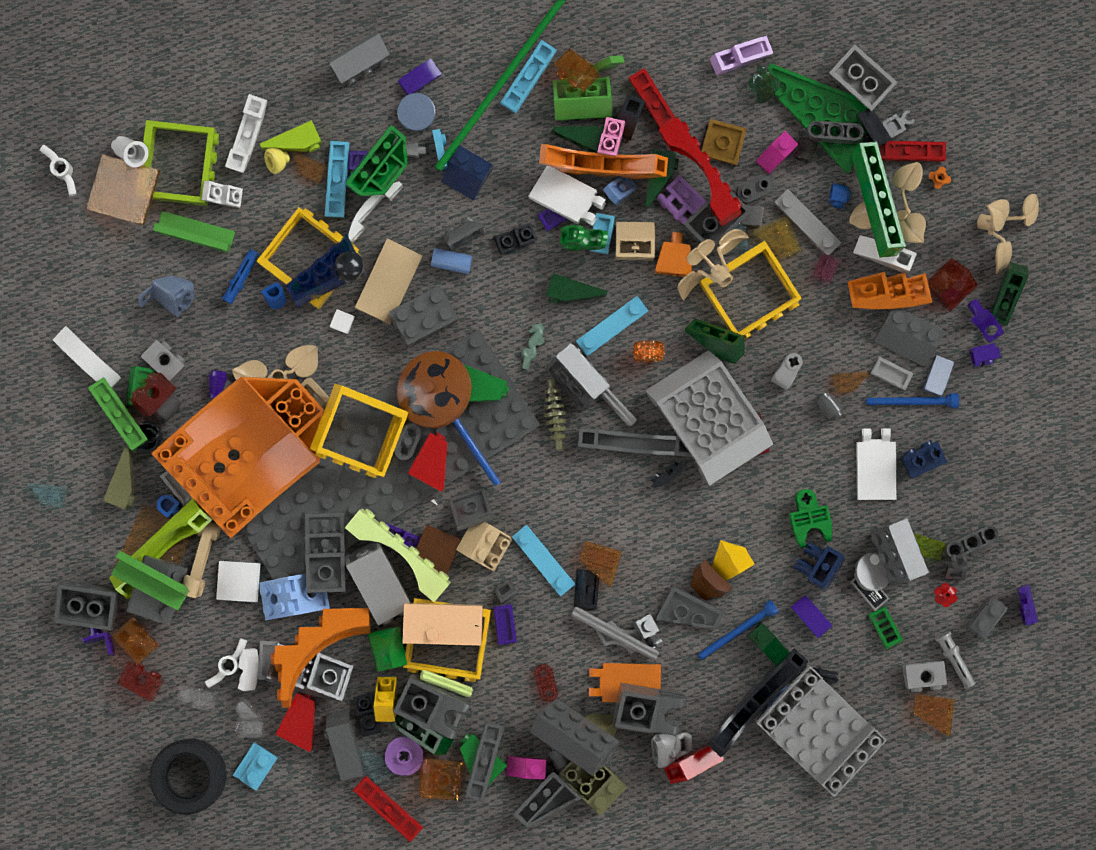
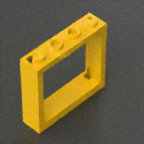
[257,207,361,310]
[699,241,802,340]
[310,384,409,478]
[403,598,491,682]

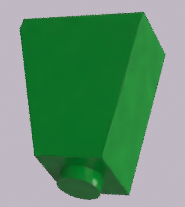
[464,365,510,402]
[460,732,507,786]

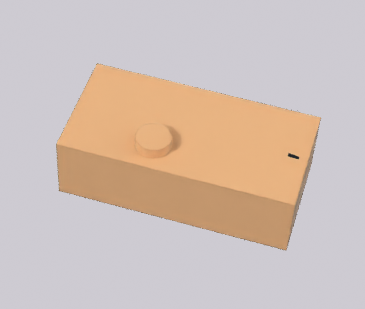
[403,603,483,646]

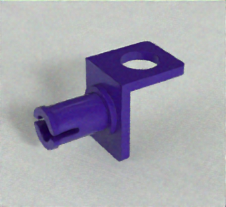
[967,299,1004,343]
[82,628,116,656]

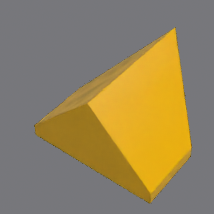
[711,540,754,581]

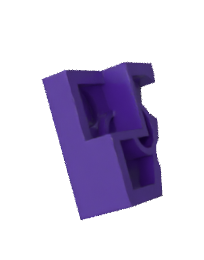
[1017,584,1038,625]

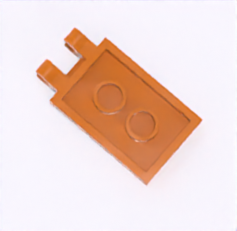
[589,663,661,702]

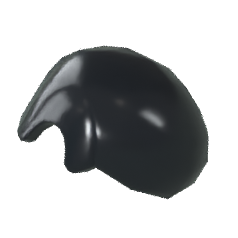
[334,251,364,283]
[138,422,163,452]

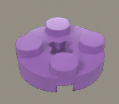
[385,736,424,776]

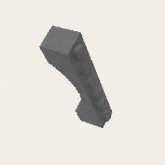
[578,428,693,458]

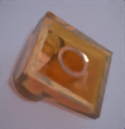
[418,758,463,801]

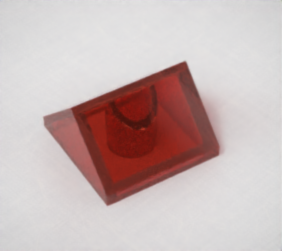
[928,258,978,312]

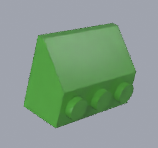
[553,77,612,121]

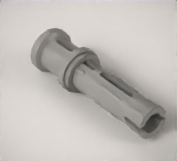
[935,631,976,689]

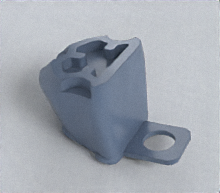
[138,276,195,317]

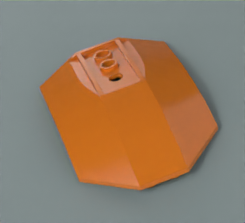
[151,377,323,538]

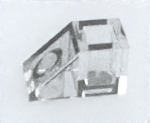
[235,697,265,738]

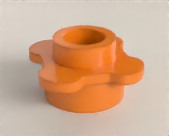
[929,167,951,189]

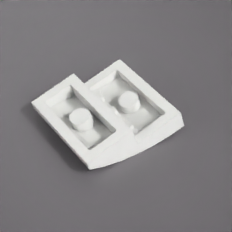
[216,561,260,602]

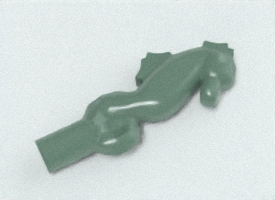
[521,323,544,370]

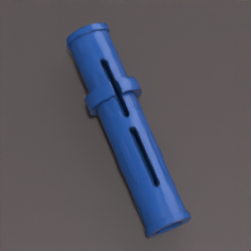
[221,249,260,304]

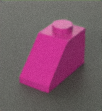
[756,131,798,174]
[506,756,546,779]

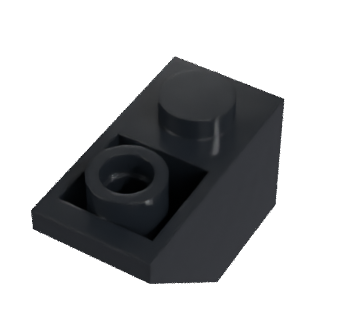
[618,94,645,141]

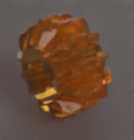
[633,340,665,363]

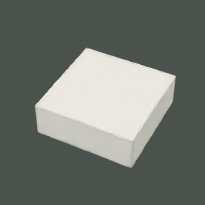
[330,309,355,334]

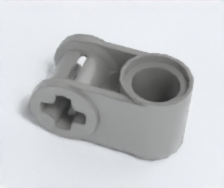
[770,353,803,391]

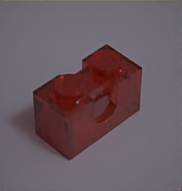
[129,372,177,417]
[117,661,165,702]

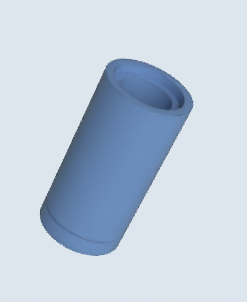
[431,248,472,274]

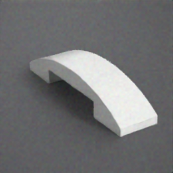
[225,94,267,173]
[348,182,403,243]
[53,326,121,387]

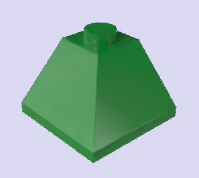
[368,627,407,671]

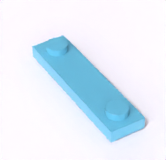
[500,40,557,114]
[325,141,350,218]
[576,296,648,357]
[512,525,575,597]

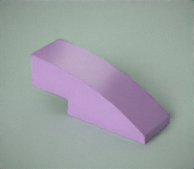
[709,36,773,76]

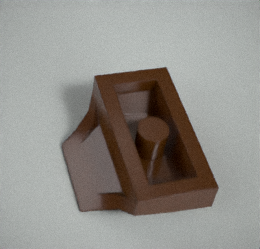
[690,560,732,600]

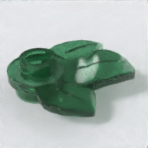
[748,65,780,103]

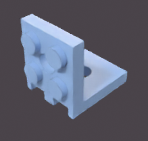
[259,574,330,621]

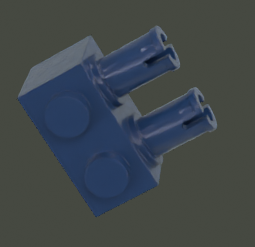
[900,440,947,479]
[794,542,846,592]

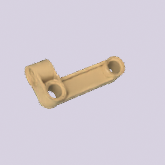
[182,522,221,598]

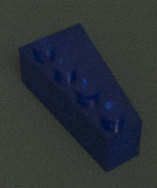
[286,234,366,307]

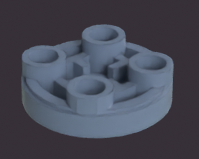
[397,93,436,132]

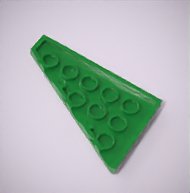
[763,63,875,174]

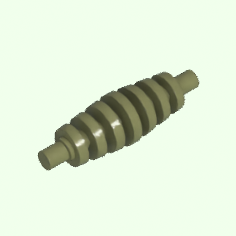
[545,379,566,450]

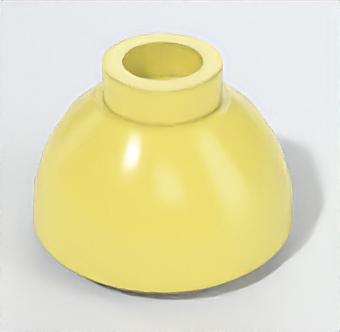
[264,148,290,174]

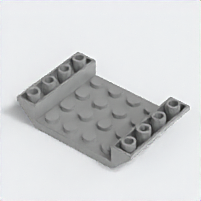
[645,350,773,486]
[756,665,887,797]

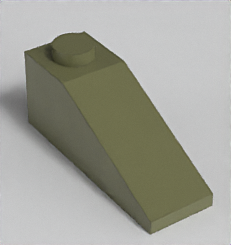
[103,447,136,510]

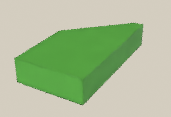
[586,56,624,76]

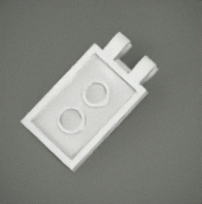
[529,166,606,226]
[856,429,896,500]

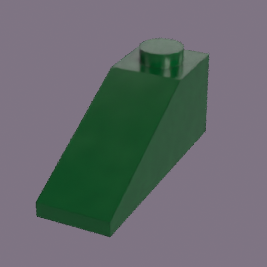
[552,126,604,153]
[645,150,679,209]
[991,262,1029,326]
[546,273,608,305]
[685,318,745,364]
[747,622,789,665]
[391,714,454,755]

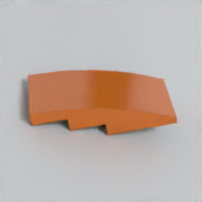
[847,272,932,309]

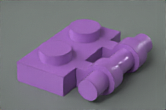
[656,175,706,224]

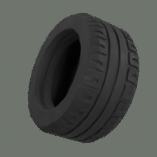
[149,738,227,815]

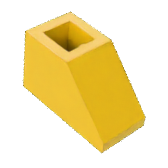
[374,677,397,722]

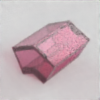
[813,253,840,283]

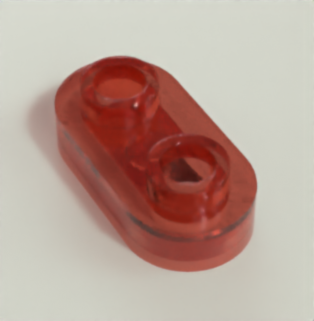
[534,664,558,702]

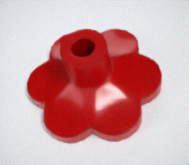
[934,583,958,607]

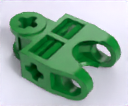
[560,225,608,251]
[788,489,832,548]

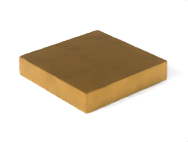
[702,119,747,166]

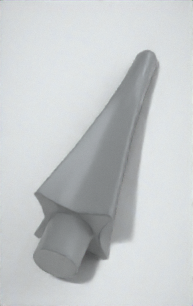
[406,143,427,158]

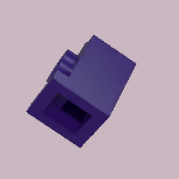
[969,343,1001,368]

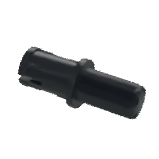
[799,666,838,683]

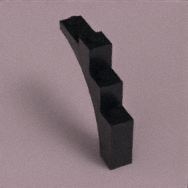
[707,648,809,757]

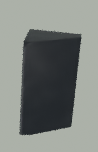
[855,109,891,147]
[574,569,600,609]

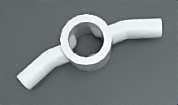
[40,145,76,196]
[205,638,247,688]

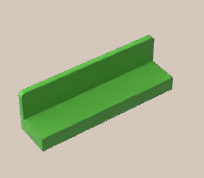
[153,211,235,253]
[88,377,148,453]
[112,550,190,610]

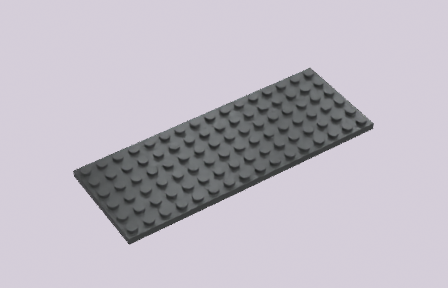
[242,329,540,580]

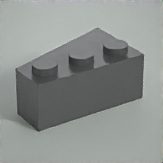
[323,709,364,781]
[513,769,582,828]

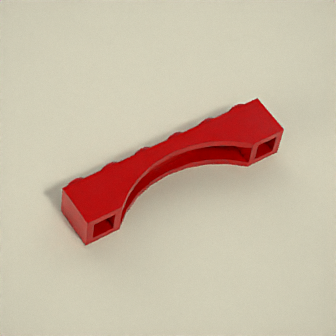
[659,117,742,226]

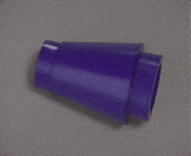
[209,370,228,398]

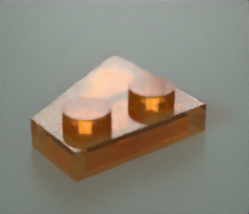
[579,541,622,588]
[913,694,955,736]

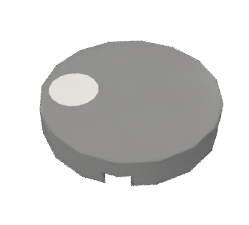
[854,553,890,591]

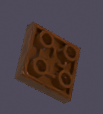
[416,525,462,575]

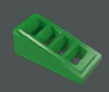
[868,606,903,651]

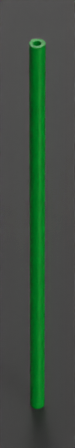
[435,0,566,171]

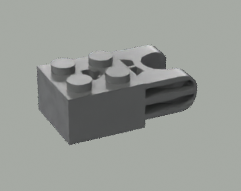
[393,673,471,739]
[613,683,687,735]

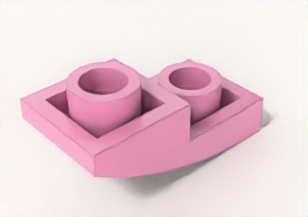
[598,117,625,156]

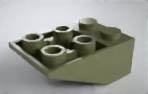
[558,761,627,816]

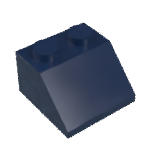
[441,145,493,201]

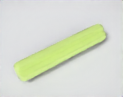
[420,670,473,697]

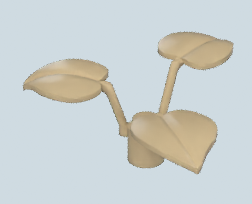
[849,162,926,243]
[977,194,1039,274]
[678,229,749,300]
[232,345,318,380]

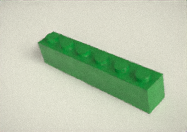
[851,142,906,258]

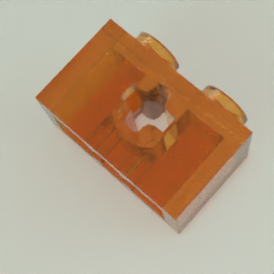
[554,48,599,92]
[112,617,159,664]

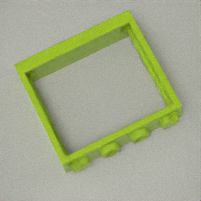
[137,120,219,206]

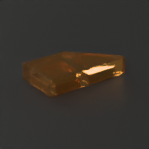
[293,152,327,184]
[833,371,869,393]

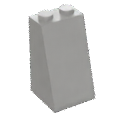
[345,541,411,625]

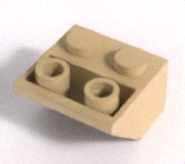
[615,222,655,261]
[456,522,513,571]

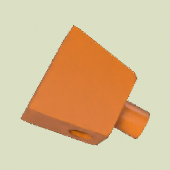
[655,232,692,277]

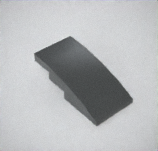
[305,512,346,593]
[264,643,353,702]

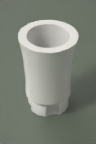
[111,136,148,167]

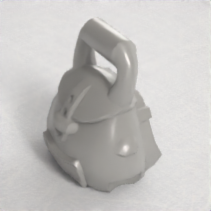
[651,732,692,768]

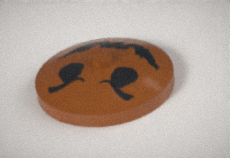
[397,351,472,428]

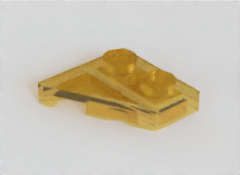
[753,216,802,259]

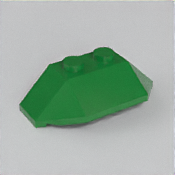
[345,125,408,196]

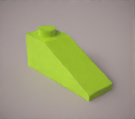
[260,120,323,153]

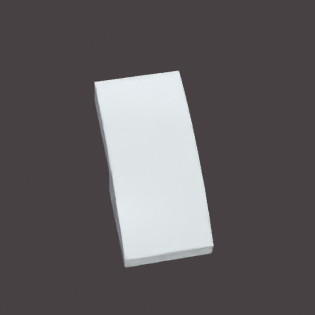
[202,181,243,208]
[238,648,259,691]

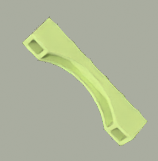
[345,509,451,602]

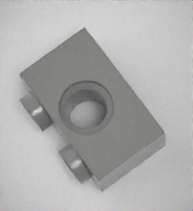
[141,340,187,384]
[903,660,947,692]

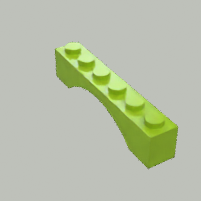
[109,498,212,599]

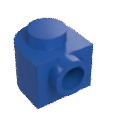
[828,183,851,209]
[261,282,287,309]
[157,495,182,518]

